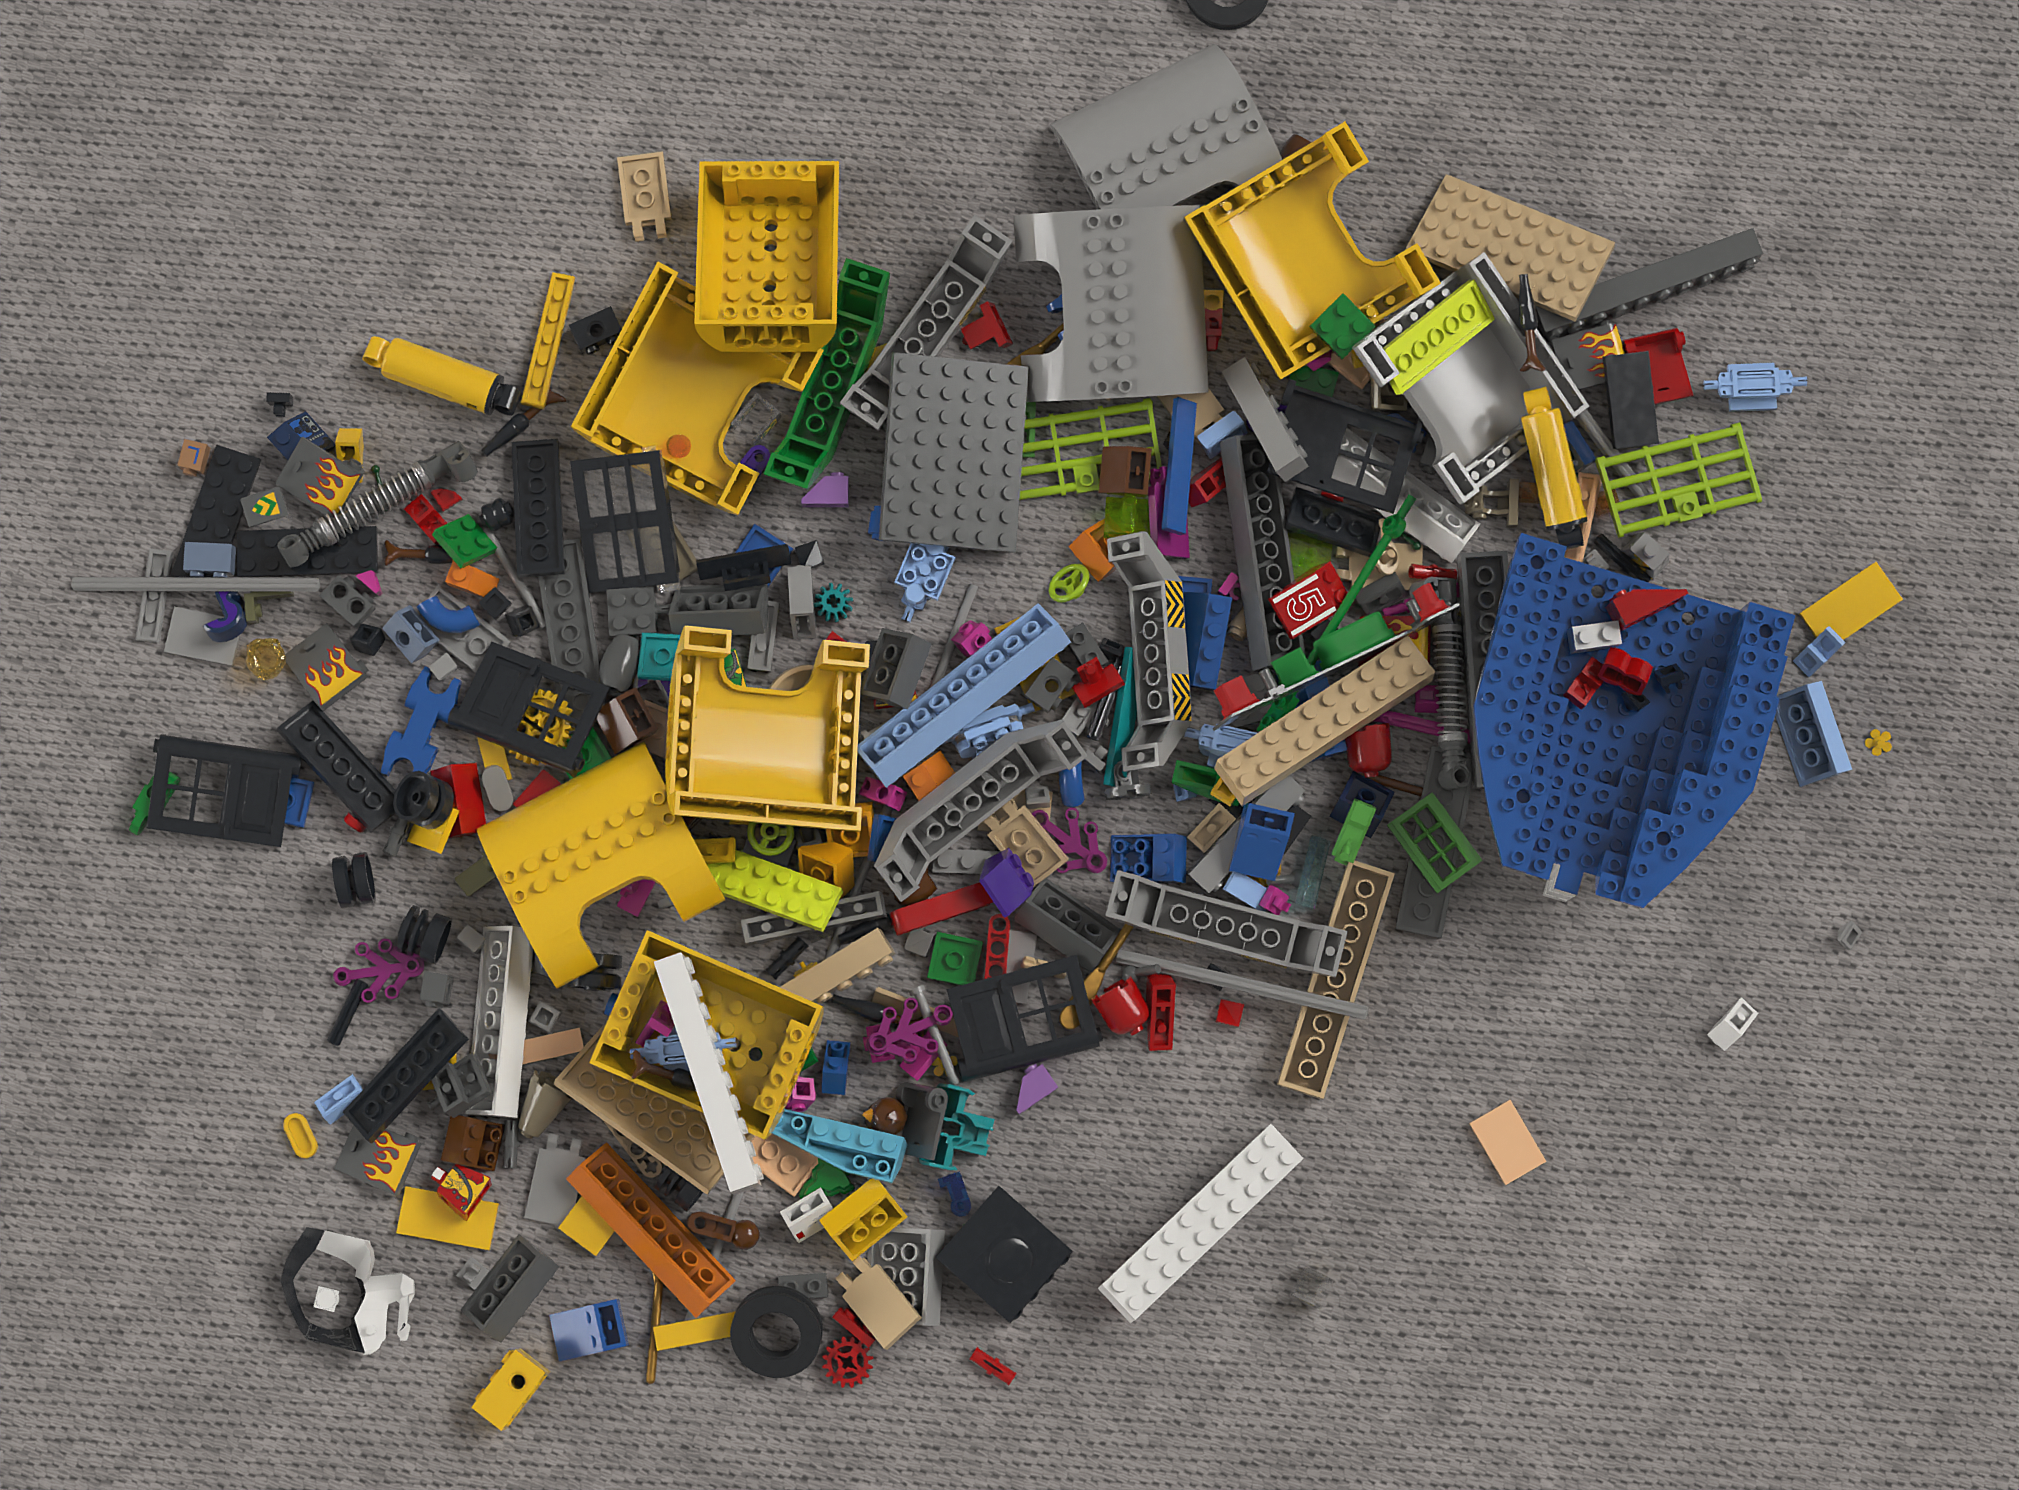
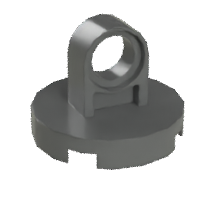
[1105,761,1152,800]

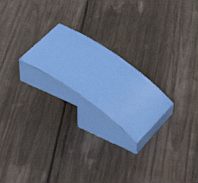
[1793,626,1846,677]
[1223,872,1267,912]

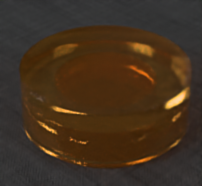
[666,434,691,458]

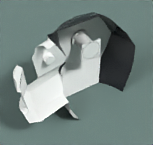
[280,1227,415,1355]

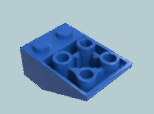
[1229,803,1295,881]
[1110,834,1187,884]
[549,1299,629,1361]

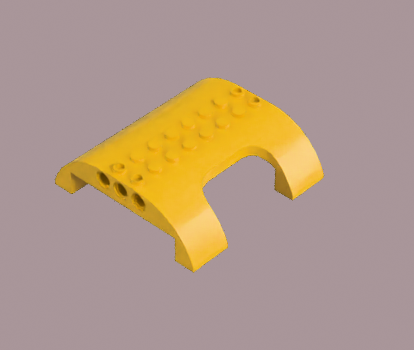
[1184,121,1441,380]
[571,262,824,515]
[665,625,870,832]
[477,741,726,988]

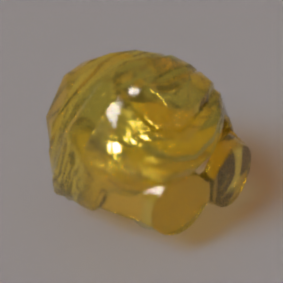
[246,638,286,680]

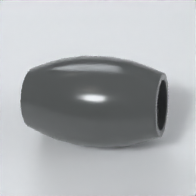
[598,634,641,696]

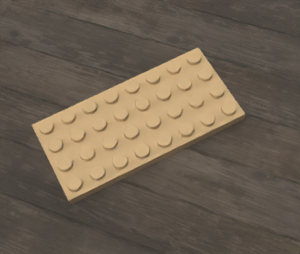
[1406,174,1615,322]
[554,1020,755,1195]

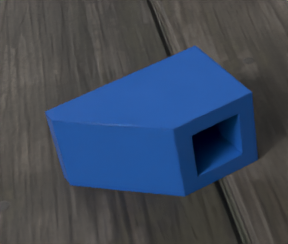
[822,1040,851,1095]

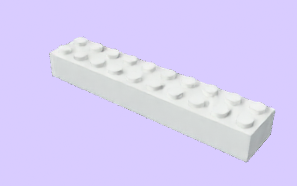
[654,952,764,1195]
[1098,1124,1304,1323]

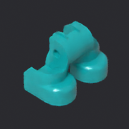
[919,1083,995,1171]

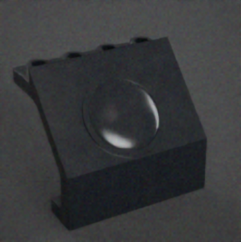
[936,1186,1073,1323]

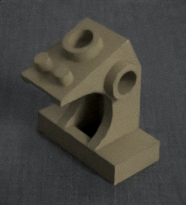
[1464,479,1519,529]

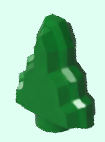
[798,1158,855,1199]

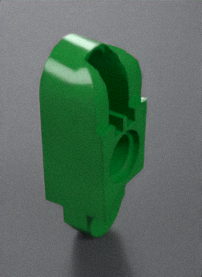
[129,772,181,836]

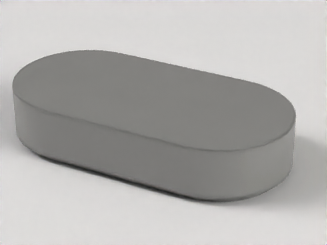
[482,765,514,811]

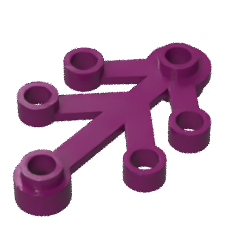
[1032,807,1107,873]
[333,938,425,1003]
[866,998,953,1064]

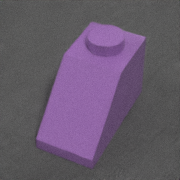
[801,472,849,507]
[1016,1064,1058,1114]

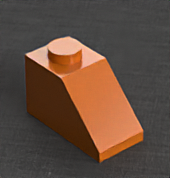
[445,560,500,598]

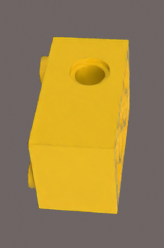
[471,1348,551,1431]

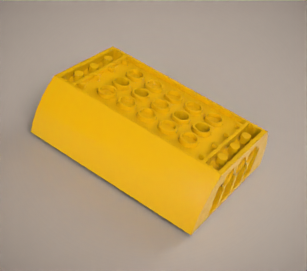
[694,161,839,352]
[589,930,824,1140]

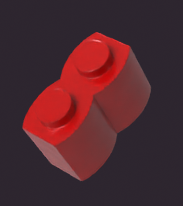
[1598,647,1653,695]

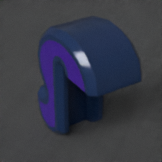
[203,591,247,642]

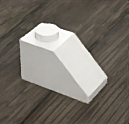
[1707,997,1759,1051]

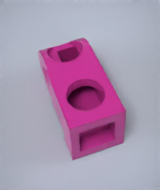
[859,777,907,811]

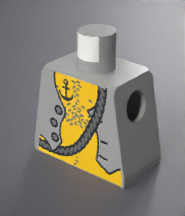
[1621,532,1670,580]

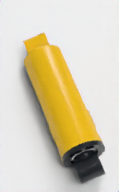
[362,336,522,416]
[1521,387,1588,550]

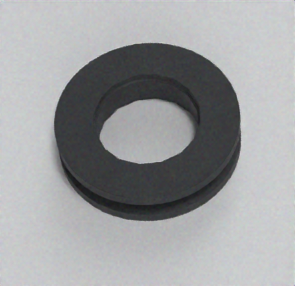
[1185,0,1268,30]
[730,1286,823,1378]

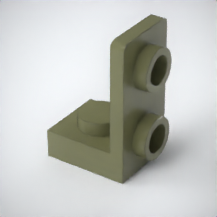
[244,591,294,624]
[455,852,497,897]

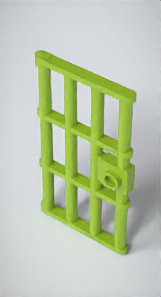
[1019,398,1162,500]
[1595,423,1762,538]

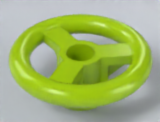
[1049,564,1090,602]
[747,822,794,856]

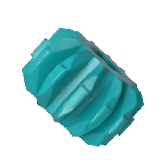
[814,583,854,623]

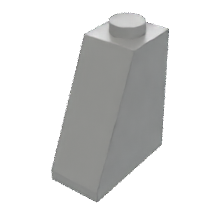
[788,565,817,640]

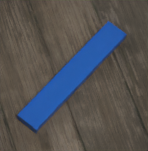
[1162,397,1197,535]

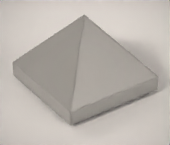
[1838,921,1862,951]

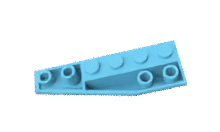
[772,1109,908,1183]

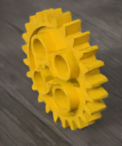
[509,689,575,766]

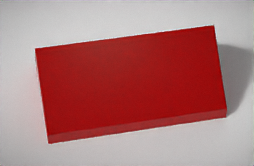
[430,763,486,839]

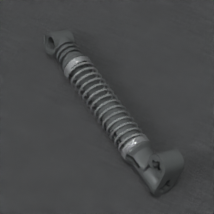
[277,441,478,567]
[1409,577,1471,790]

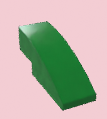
[1171,760,1239,807]

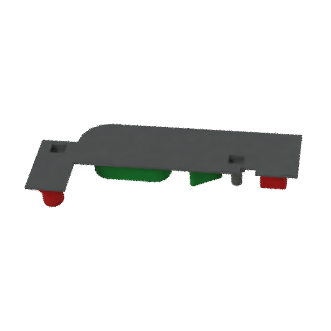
[1212,583,1460,731]

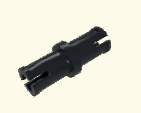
[765,936,809,980]

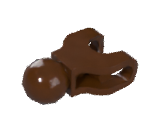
[687,1212,760,1250]

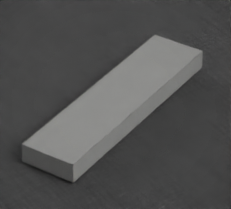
[135,548,173,644]

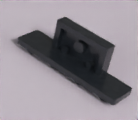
[696,544,791,591]

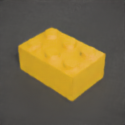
[819,1179,908,1261]

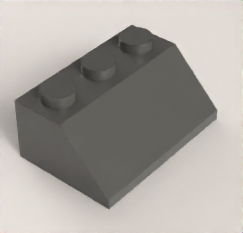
[860,628,932,709]

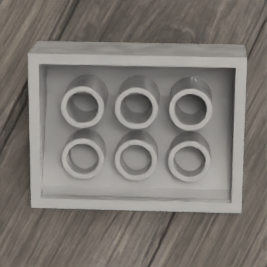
[867,1228,945,1326]

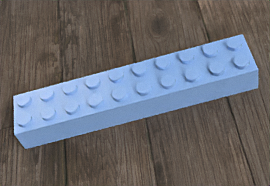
[857,603,1071,788]

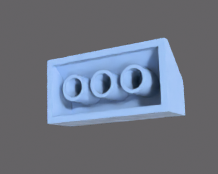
[1775,681,1852,787]

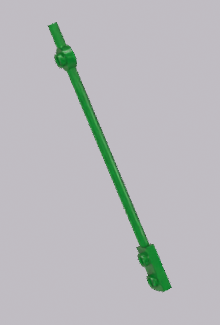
[1256,494,1416,732]

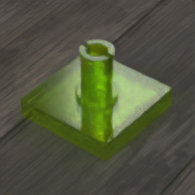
[1104,495,1151,538]
[1288,533,1332,580]

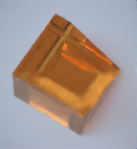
[1519,482,1540,505]
[1595,489,1620,518]

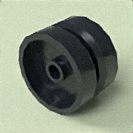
[393,771,454,830]
[332,852,376,909]
[569,953,622,991]

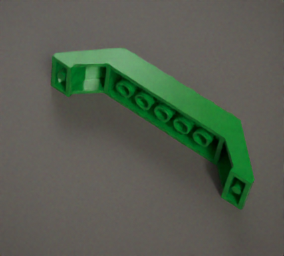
[764,258,890,490]

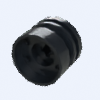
[396,905,452,965]
[654,1165,703,1212]

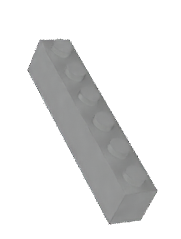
[1222,357,1309,482]
[1186,775,1306,893]
[741,891,887,946]

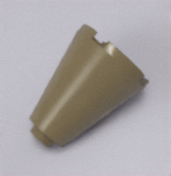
[518,1070,573,1139]

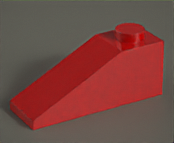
[1188,457,1226,507]
[1146,974,1176,1051]

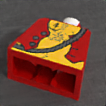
[431,1164,492,1221]

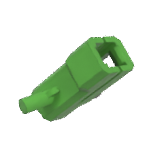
[1331,798,1376,865]

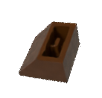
[1098,446,1152,498]
[596,687,658,754]
[441,1115,505,1171]

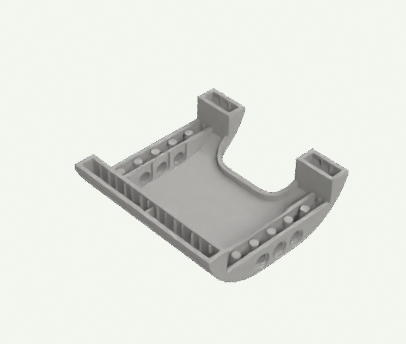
[1050,44,1282,210]
[1013,205,1209,402]
[1352,252,1589,504]

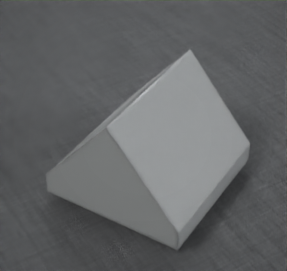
[1025,786,1050,809]

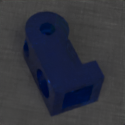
[938,1171,971,1217]

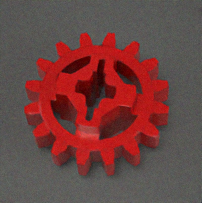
[822,1336,874,1388]

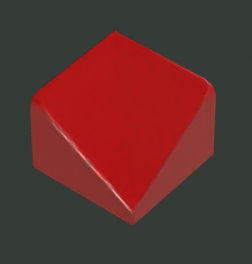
[1215,999,1244,1028]

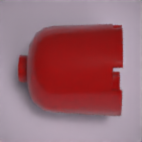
[1345,723,1392,778]
[1091,975,1149,1036]

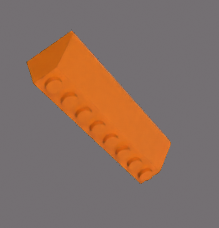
[566,1142,736,1318]

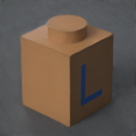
[177,439,211,477]

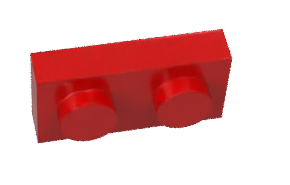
[832,1307,876,1348]

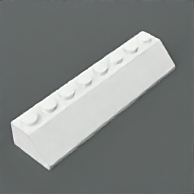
[1331,428,1480,564]
[465,926,533,1118]

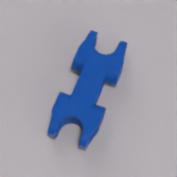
[381,666,462,776]

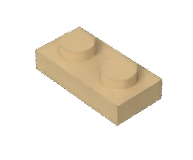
[1187,803,1236,853]

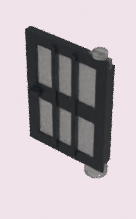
[570,446,681,593]

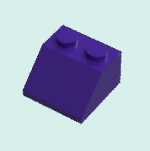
[979,848,1034,918]

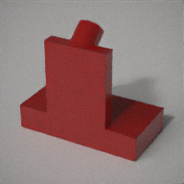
[961,301,1013,350]
[1072,657,1125,708]

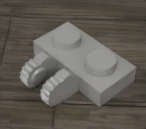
[1061,697,1110,739]

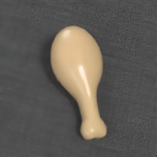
[1376,518,1399,575]

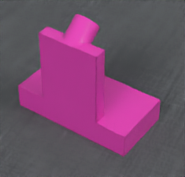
[617,879,656,917]
[635,1000,675,1048]
[894,1030,947,1081]

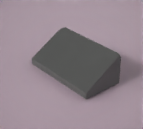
[1356,572,1408,616]

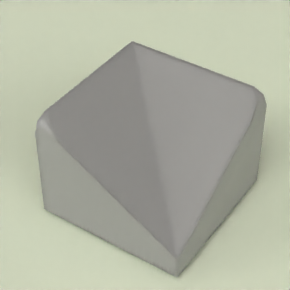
[429,653,458,681]
[457,924,485,954]
[904,929,934,958]
[528,1001,562,1033]

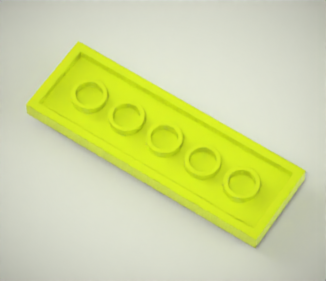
[1383,279,1495,395]
[707,850,843,932]

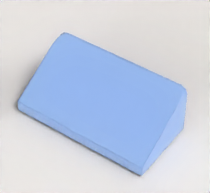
[1197,411,1248,459]
[314,1074,363,1125]

